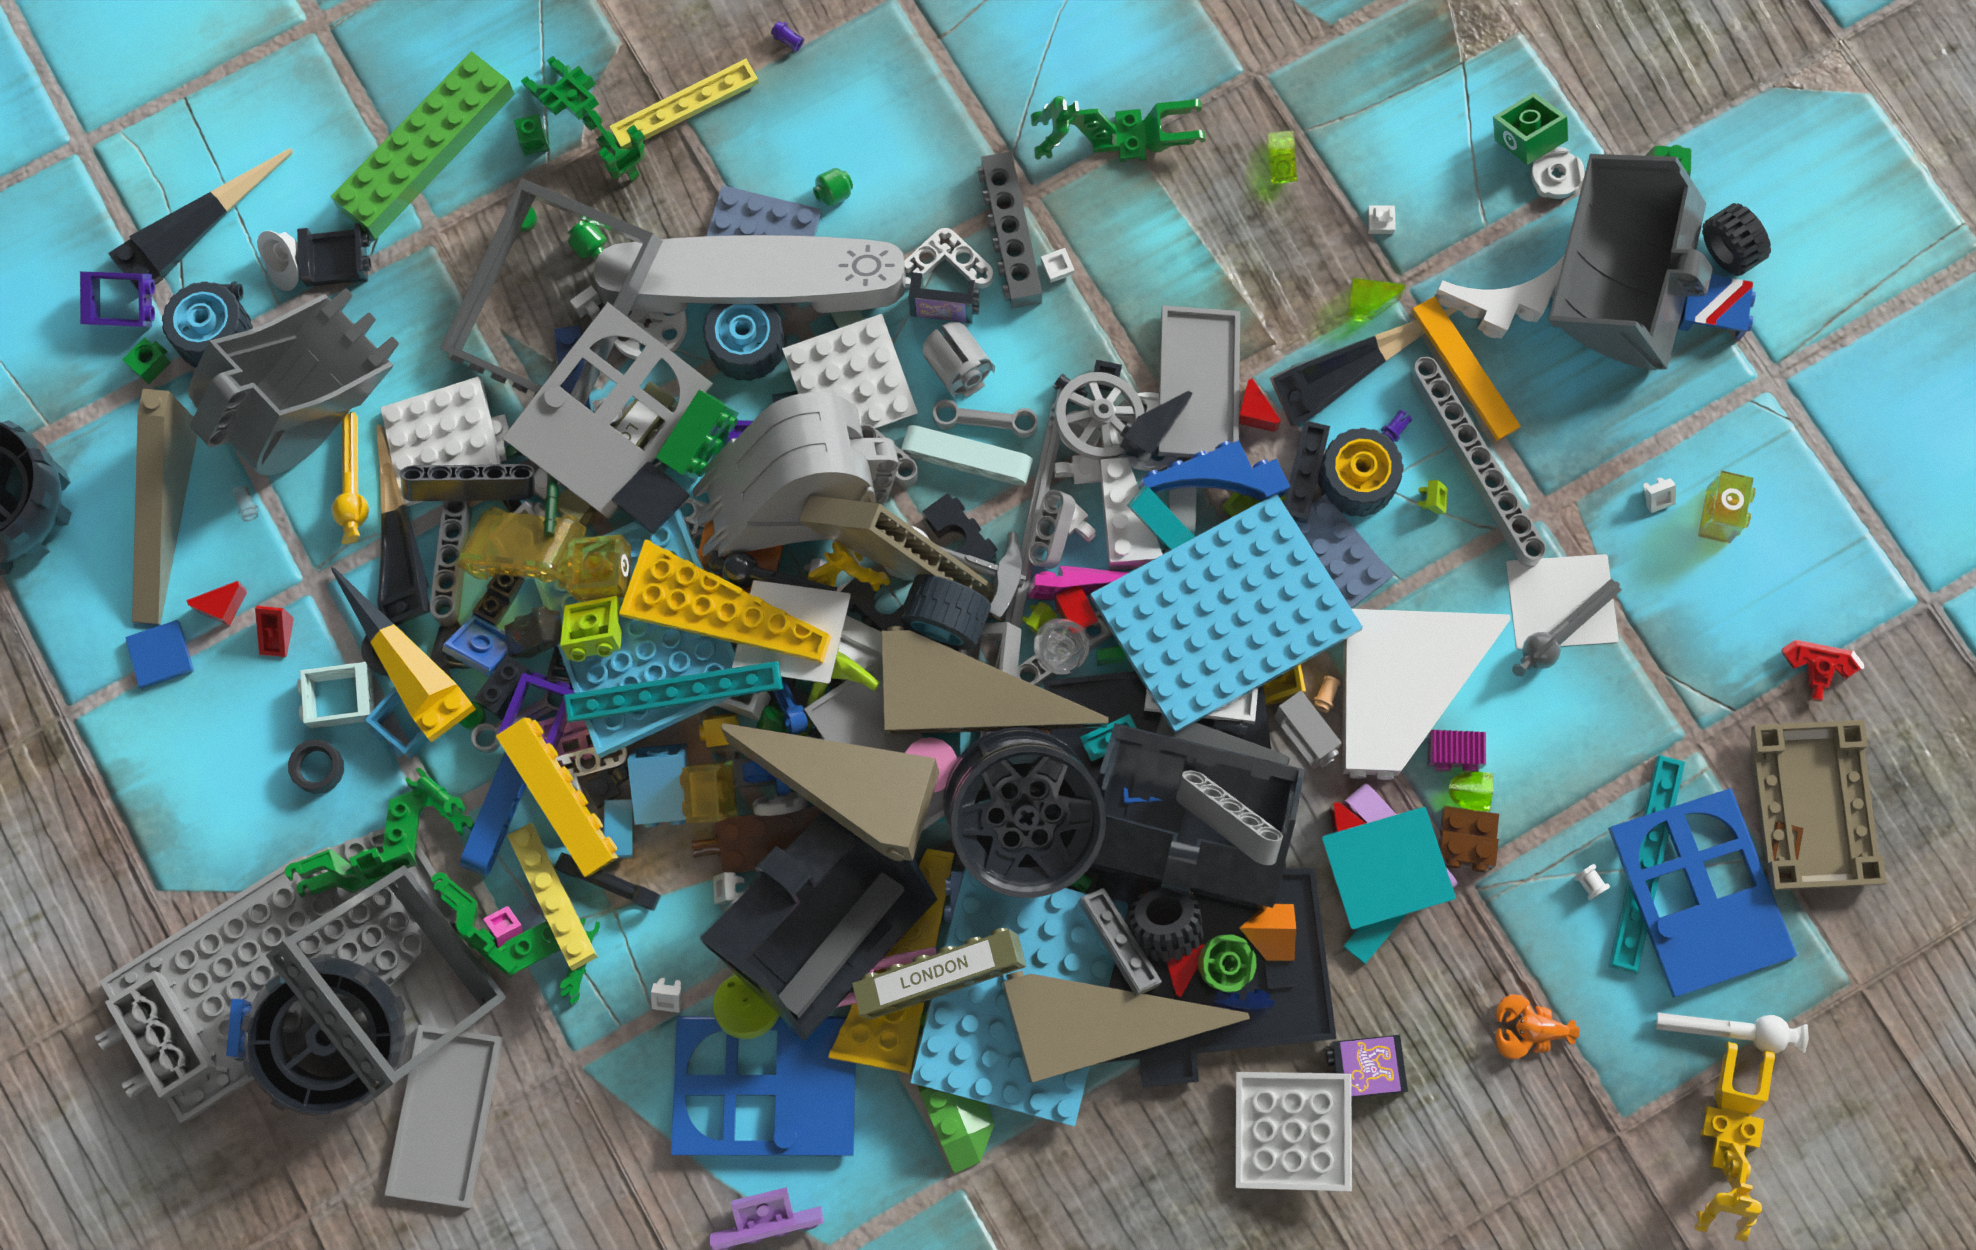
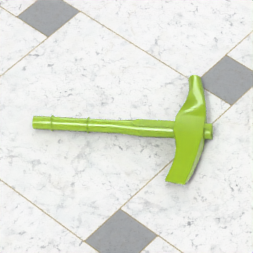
[797,647,880,737]

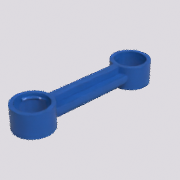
[773,676,808,735]

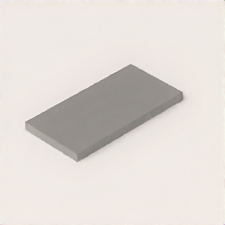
[1158,305,1240,458]
[804,664,944,832]
[385,1025,503,1208]

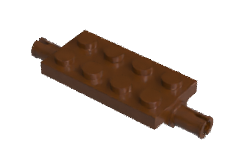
[692,805,821,873]

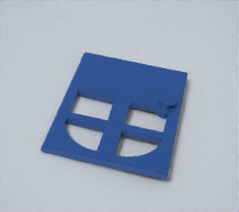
[1608,788,1797,998]
[671,1016,856,1156]

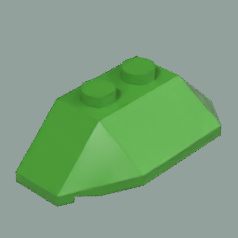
[911,1067,995,1174]

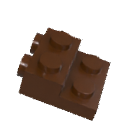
[1439,806,1499,873]

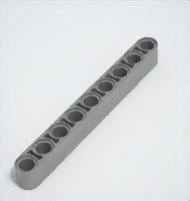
[1411,356,1546,567]

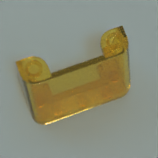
[457,507,586,589]

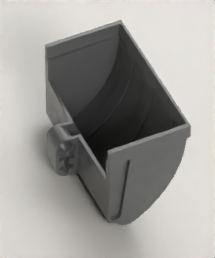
[1548,154,1713,370]

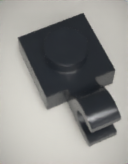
[583,764,629,809]

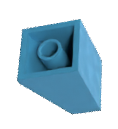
[627,743,692,828]

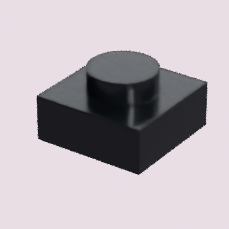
[1094,359,1122,391]

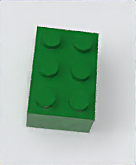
[656,389,739,480]

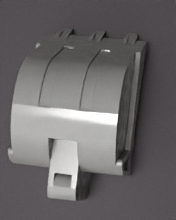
[693,392,899,557]

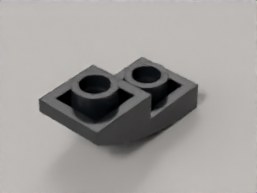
[472,566,525,627]

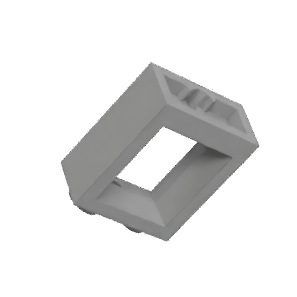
[959,622,1022,677]
[1274,691,1342,770]

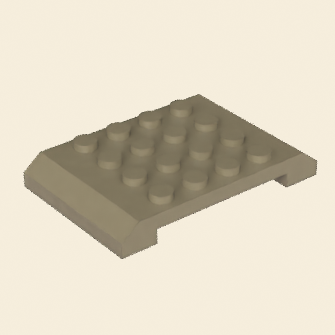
[1750,720,1887,891]

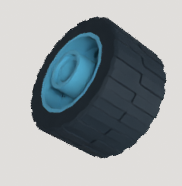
[162,281,253,368]
[703,303,786,381]
[899,574,991,650]

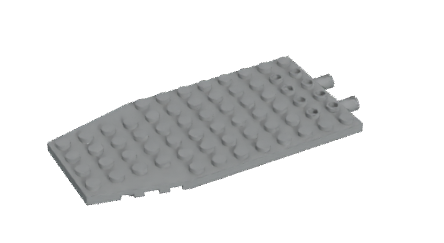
[95,828,457,1124]

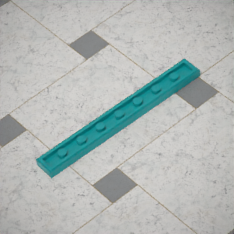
[564,661,783,722]
[1608,754,1685,974]

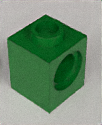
[514,114,550,156]
[122,337,171,385]

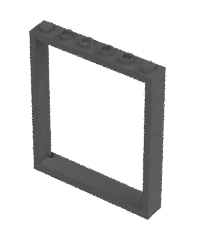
[440,179,663,406]
[265,865,507,1098]

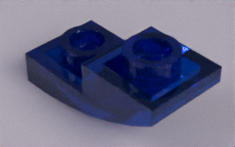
[1213,989,1275,1012]

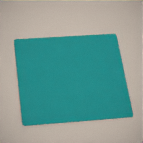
[1322,807,1456,929]

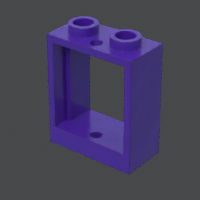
[80,271,155,327]
[498,672,575,750]

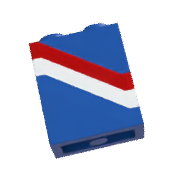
[1678,275,1756,340]

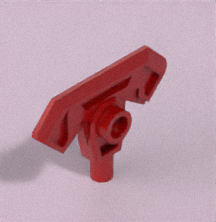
[1781,640,1864,702]

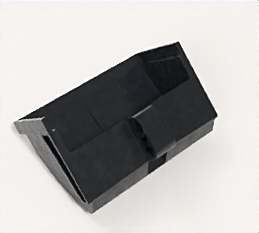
[1090,723,1305,911]
[700,810,938,1042]

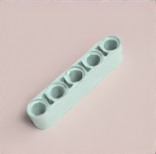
[901,425,1033,486]

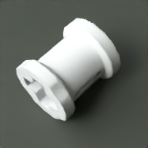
[1573,864,1610,901]

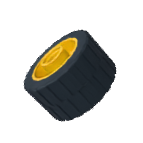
[1318,428,1404,517]

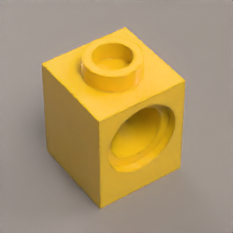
[699,713,739,747]

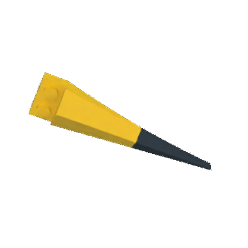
[331,567,476,743]

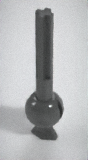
[1512,579,1622,677]

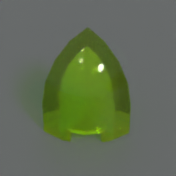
[1449,772,1493,812]

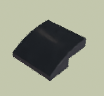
[611,462,690,535]

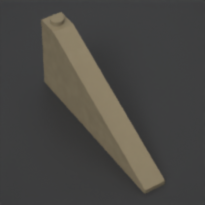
[132,389,197,625]
[799,496,1008,622]
[882,626,1109,735]
[721,723,939,861]
[1001,970,1250,1083]

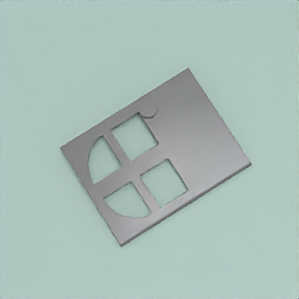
[502,302,712,519]

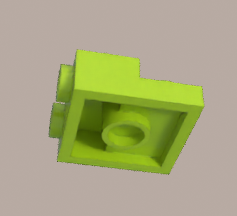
[560,596,622,662]

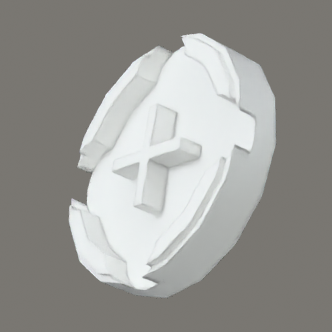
[752,792,808,816]

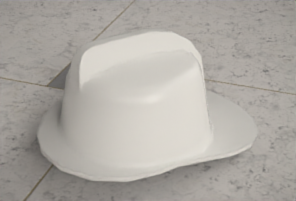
[257,230,299,291]

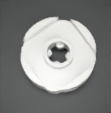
[1531,147,1584,199]

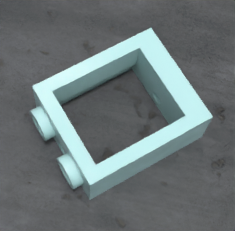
[297,662,375,729]

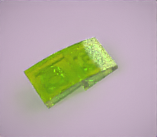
[1268,130,1297,184]

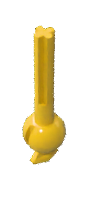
[331,412,369,545]

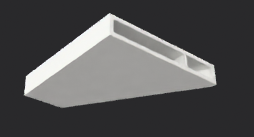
[1342,609,1510,780]

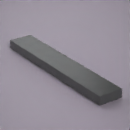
[779,872,905,1018]

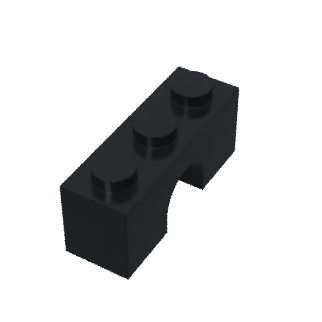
[922,493,998,575]
[841,578,913,632]

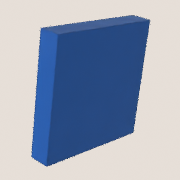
[442,614,519,677]
[125,620,194,689]

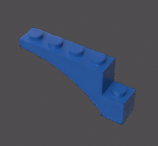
[1138,440,1290,502]

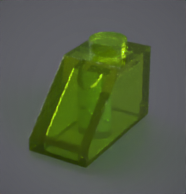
[1346,278,1405,321]

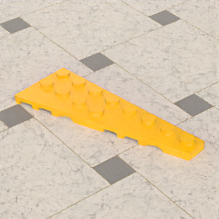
[619,540,831,663]
[829,848,955,1074]

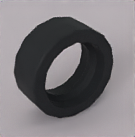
[288,739,344,794]

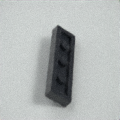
[1284,421,1330,524]

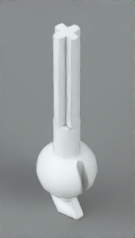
[1655,1013,1809,1053]

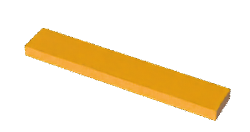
[1411,296,1521,441]

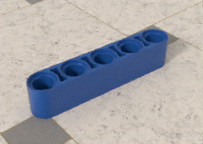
[460,752,526,876]

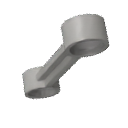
[933,399,1038,438]
[471,691,560,753]

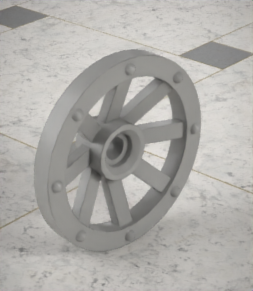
[1054,372,1144,460]

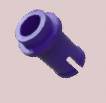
[771,21,805,52]
[1381,410,1412,442]

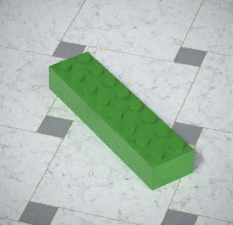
[330,51,515,240]

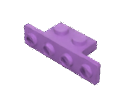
[710,1187,824,1250]

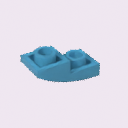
[604,799,633,858]

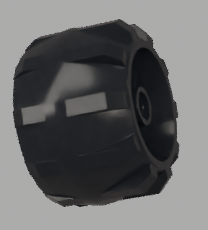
[0,420,72,575]
[241,954,407,1120]

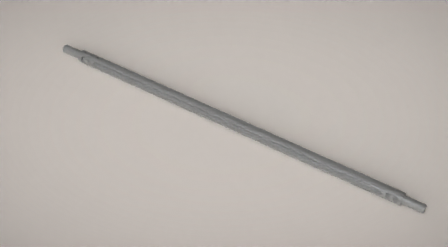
[955,388,1067,868]

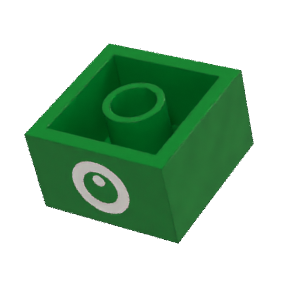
[1493,93,1568,165]

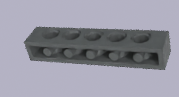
[977,151,1042,309]

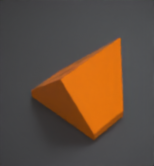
[1240,904,1296,961]

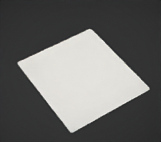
[1506,554,1619,649]
[732,580,850,683]

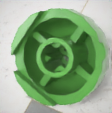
[1198,935,1256,992]

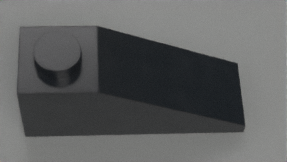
[1120,390,1193,464]

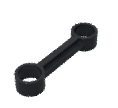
[554,852,661,911]

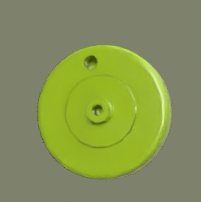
[713,974,779,1039]

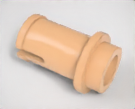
[1313,676,1341,713]

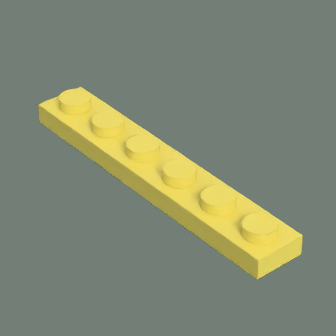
[610,59,759,149]
[507,822,597,971]

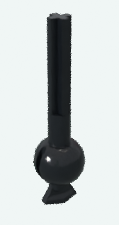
[707,550,838,592]

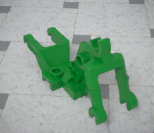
[521,56,645,182]
[1030,96,1206,162]
[284,768,474,898]
[431,872,600,1006]

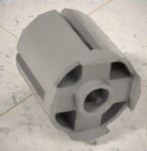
[922,322,995,398]

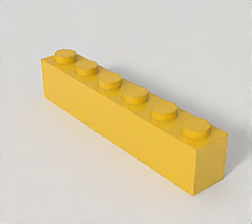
[496,718,618,877]

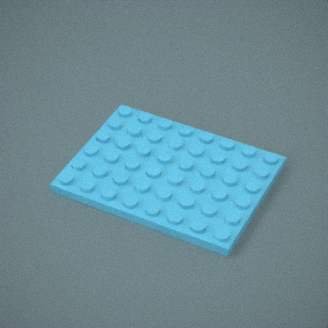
[1090,494,1363,734]
[531,507,736,758]
[909,867,1128,1126]

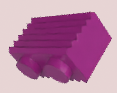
[1427,729,1486,773]

